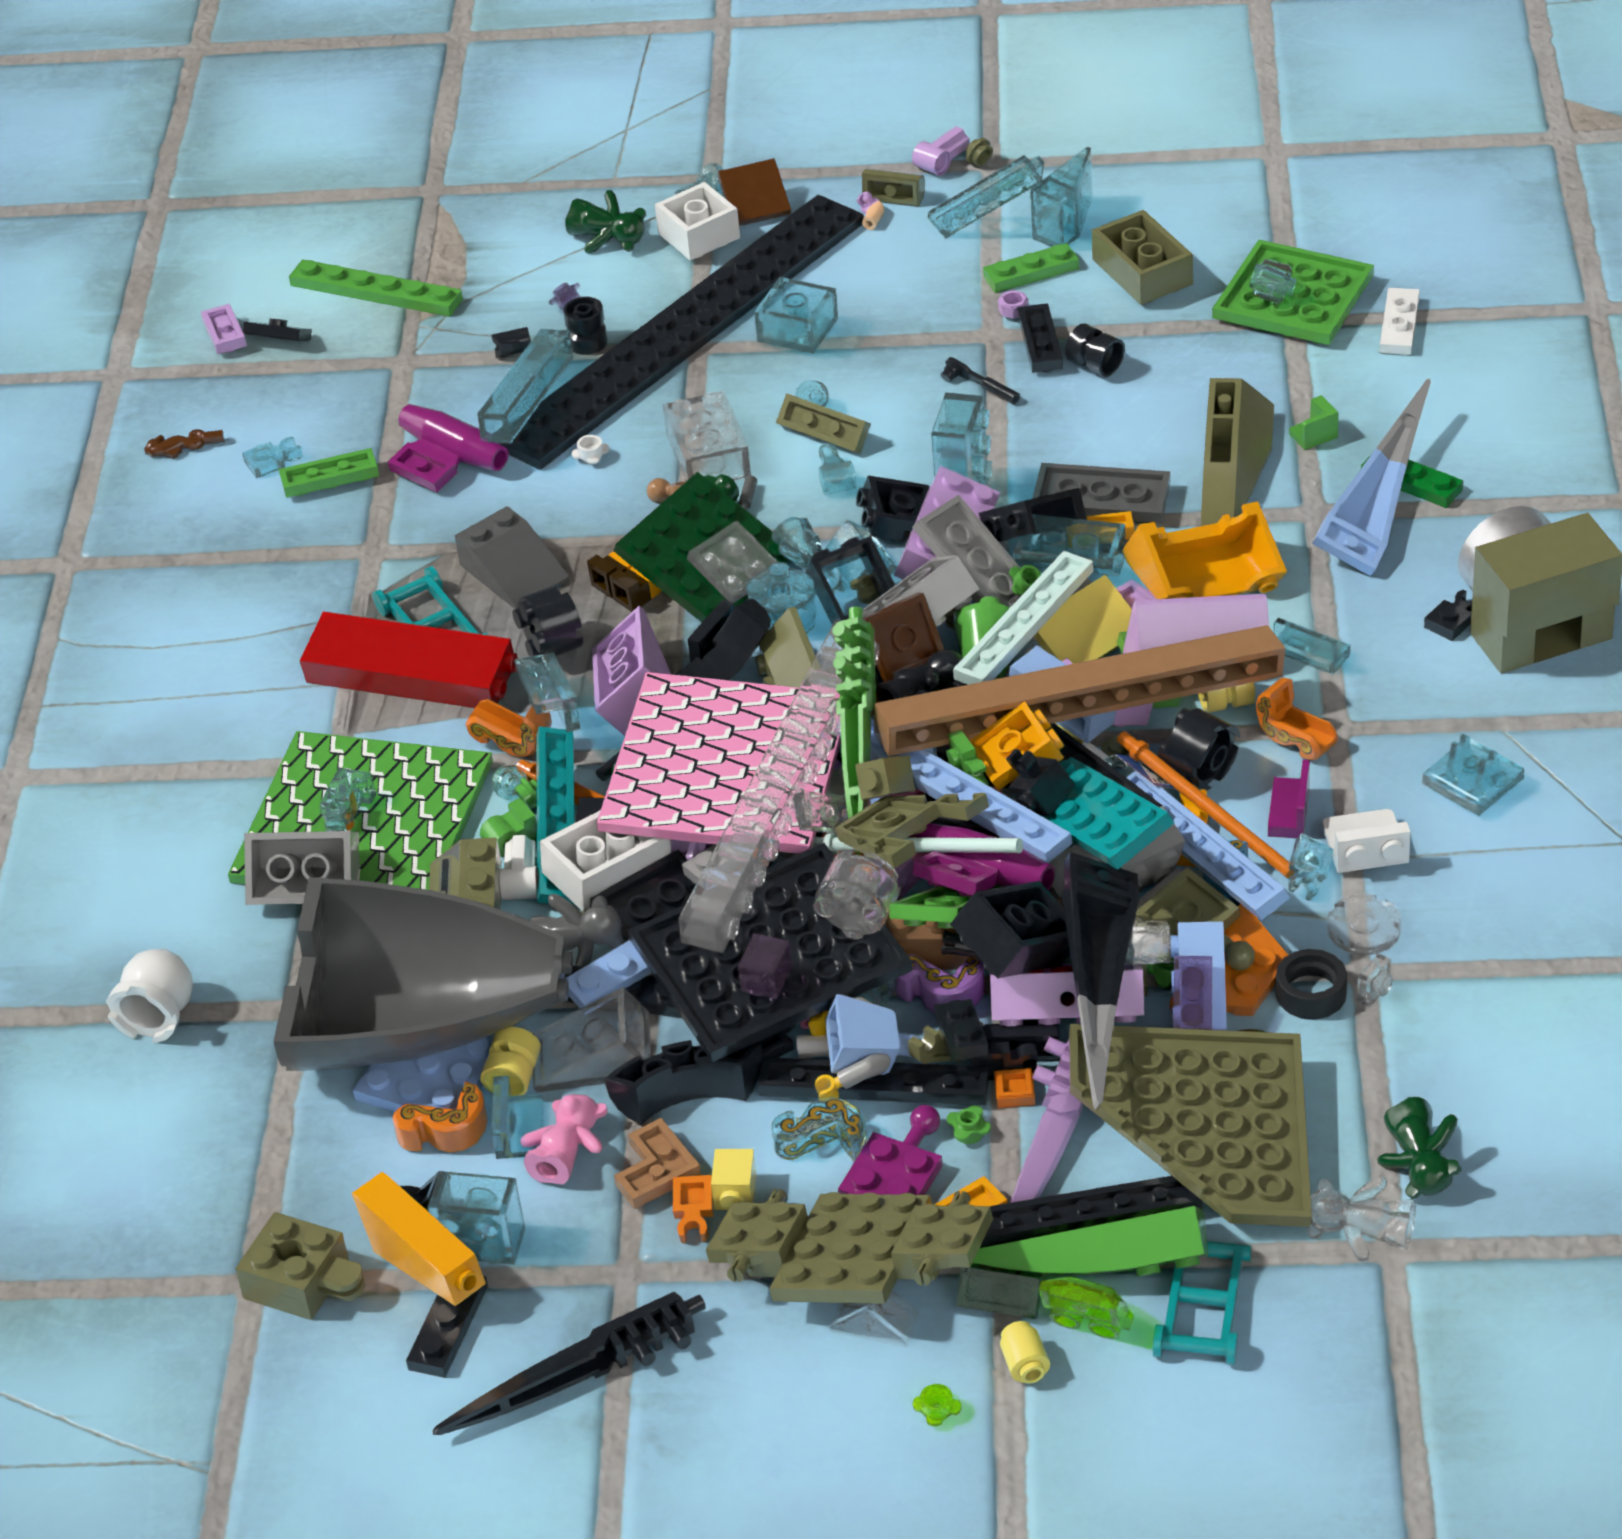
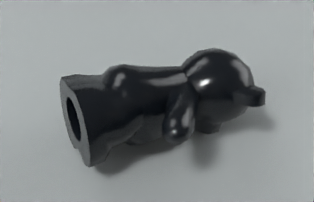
[876,650,963,702]

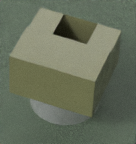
[1458,506,1622,674]

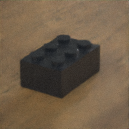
[950,881,1070,979]

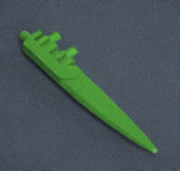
[832,607,876,856]

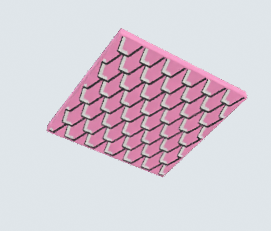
[597,672,841,854]

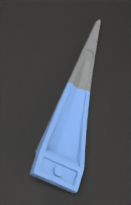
[1312,378,1431,576]

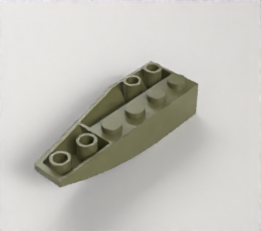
[1200,378,1274,526]

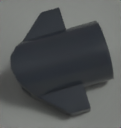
[491,327,532,358]

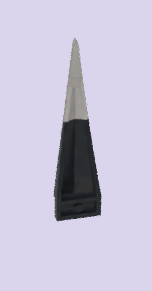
[1061,852,1139,1110]

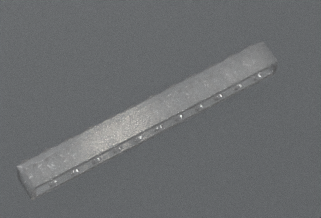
[679,619,880,953]

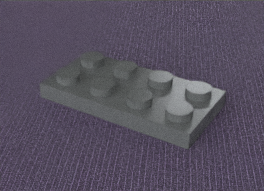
[1032,463,1171,523]

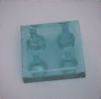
[1422,734,1524,816]

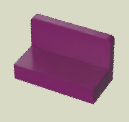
[1268,760,1310,839]

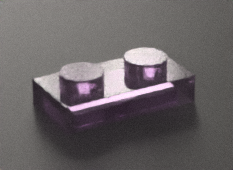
[1173,956,1212,1030]

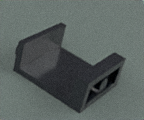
[979,488,1087,542]

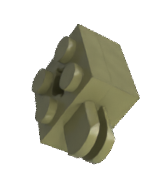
[235,1212,365,1320]

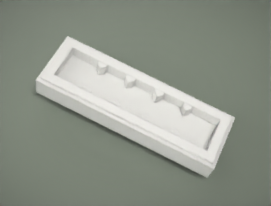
[1379,288,1420,355]

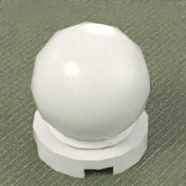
[106,949,193,1043]

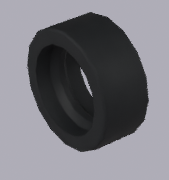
[1276,949,1348,1020]

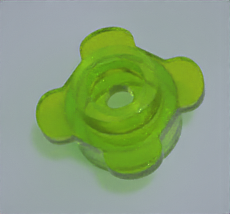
[912,1384,962,1427]

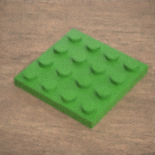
[1212,239,1374,345]

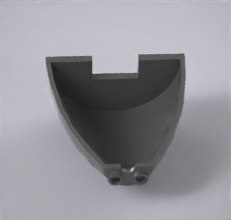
[273,877,573,1071]

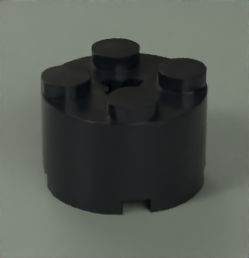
[512,584,584,661]
[1158,708,1240,790]

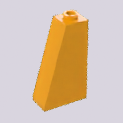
[351,1172,486,1306]

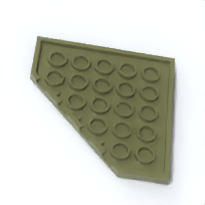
[1069,1024,1312,1227]

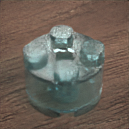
[747,562,817,634]

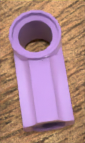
[912,126,970,176]

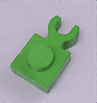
[946,729,989,785]

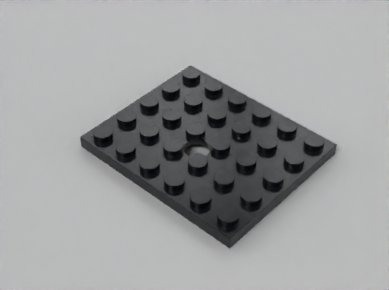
[628,843,913,1062]

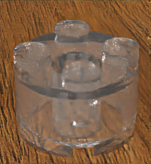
[813,850,901,939]

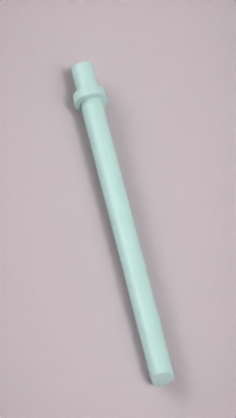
[812,833,1023,855]

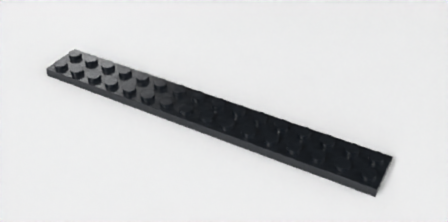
[493,194,864,470]

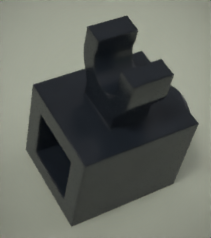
[1006,749,1076,816]

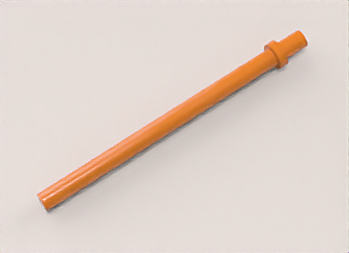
[1117,731,1296,878]

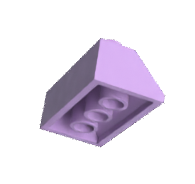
[1122,594,1269,654]

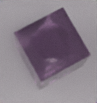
[738,933,793,999]

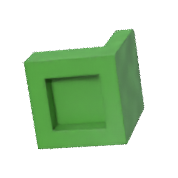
[1289,395,1339,450]

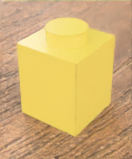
[711,1149,757,1210]

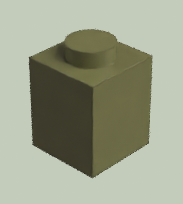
[855,755,916,800]

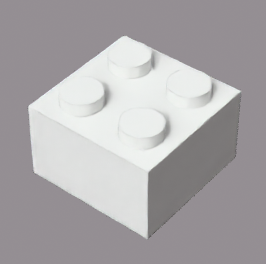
[655,182,740,261]

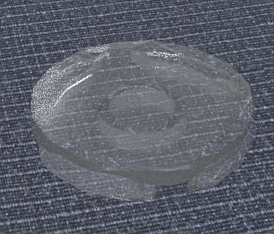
[1327,894,1402,955]

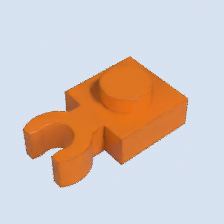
[673,1175,713,1243]

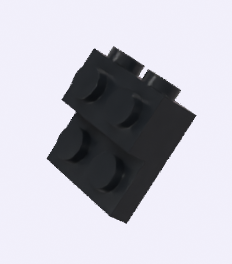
[856,475,930,541]

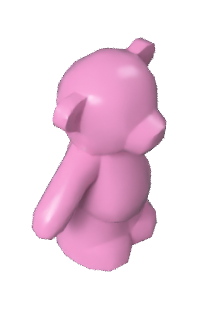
[520,1094,608,1185]

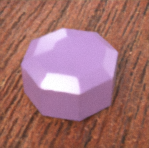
[998,290,1029,319]

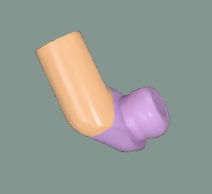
[857,192,884,230]

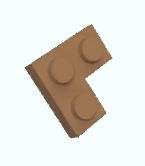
[614,1118,701,1209]

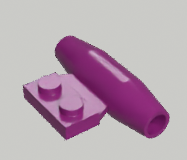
[388,404,509,493]
[913,823,1055,897]

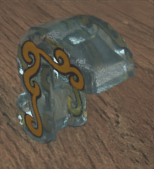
[772,1097,867,1162]

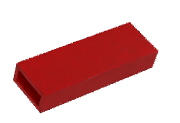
[299,611,518,708]

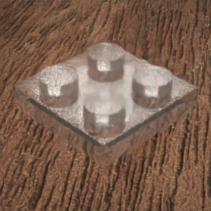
[687,521,781,603]

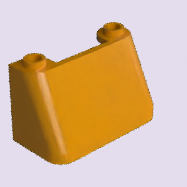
[1122,501,1287,599]

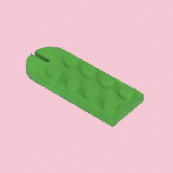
[889,885,1001,928]

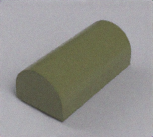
[862,169,925,207]

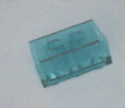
[1013,514,1126,576]

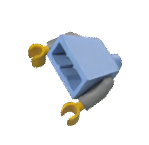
[808,994,917,1105]

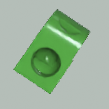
[480,798,537,857]

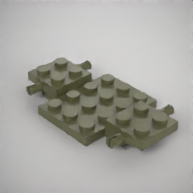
[706,1189,993,1304]

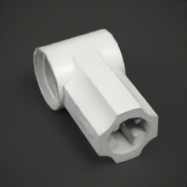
[500,835,537,901]

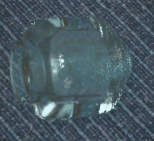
[1249,259,1297,304]

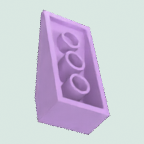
[592,605,671,736]

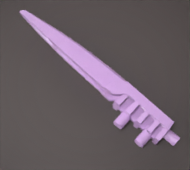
[1010,1036,1084,1203]

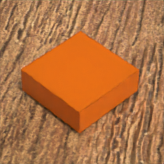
[994,1068,1035,1108]

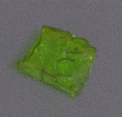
[1039,1277,1134,1339]

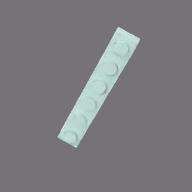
[953,551,1093,685]

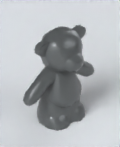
[530,894,624,967]

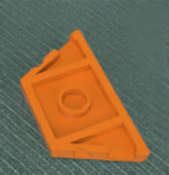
[1170,904,1288,1016]

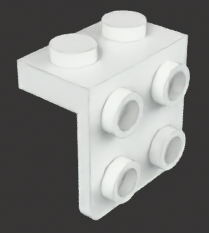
[1323,809,1410,873]

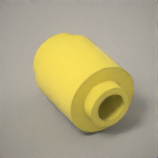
[1000,1321,1050,1383]

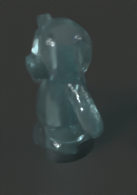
[771,517,847,595]

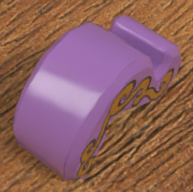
[894,954,985,1014]

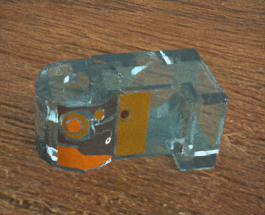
[320,767,376,831]

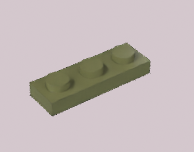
[776,393,871,454]

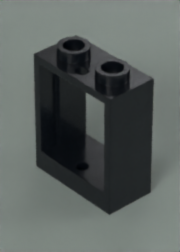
[805,536,895,627]

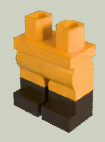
[587,551,662,612]

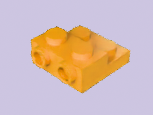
[969,701,1065,791]

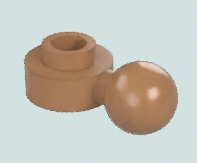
[647,478,686,503]

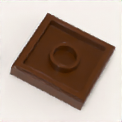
[717,158,791,226]
[863,592,945,681]

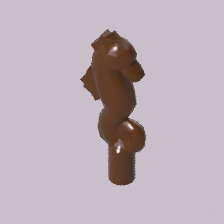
[144,429,225,459]

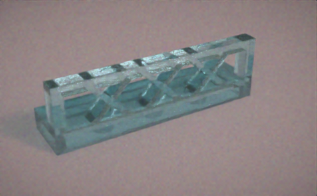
[927,155,1044,239]
[514,652,580,732]

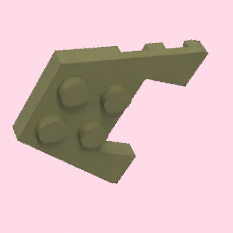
[835,793,989,869]

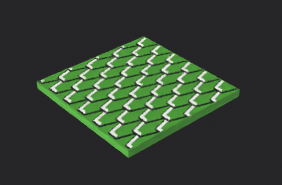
[228,731,493,890]

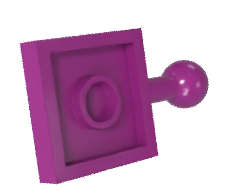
[838,1105,943,1195]

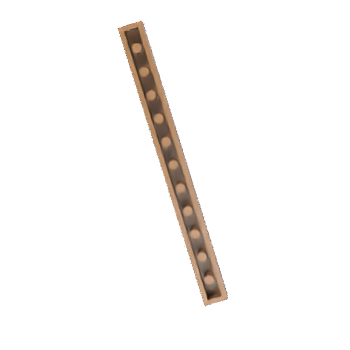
[874,625,1285,756]

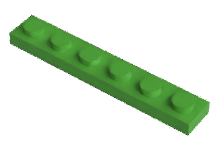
[289,259,463,317]

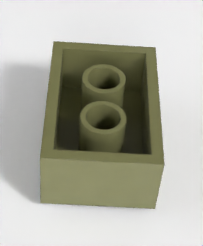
[1092,210,1193,305]

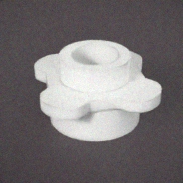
[572,435,609,464]

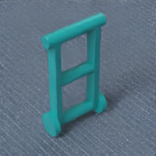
[372,566,488,635]
[1153,1241,1252,1365]

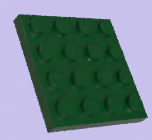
[613,472,798,623]

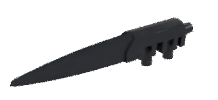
[433,1291,706,1435]

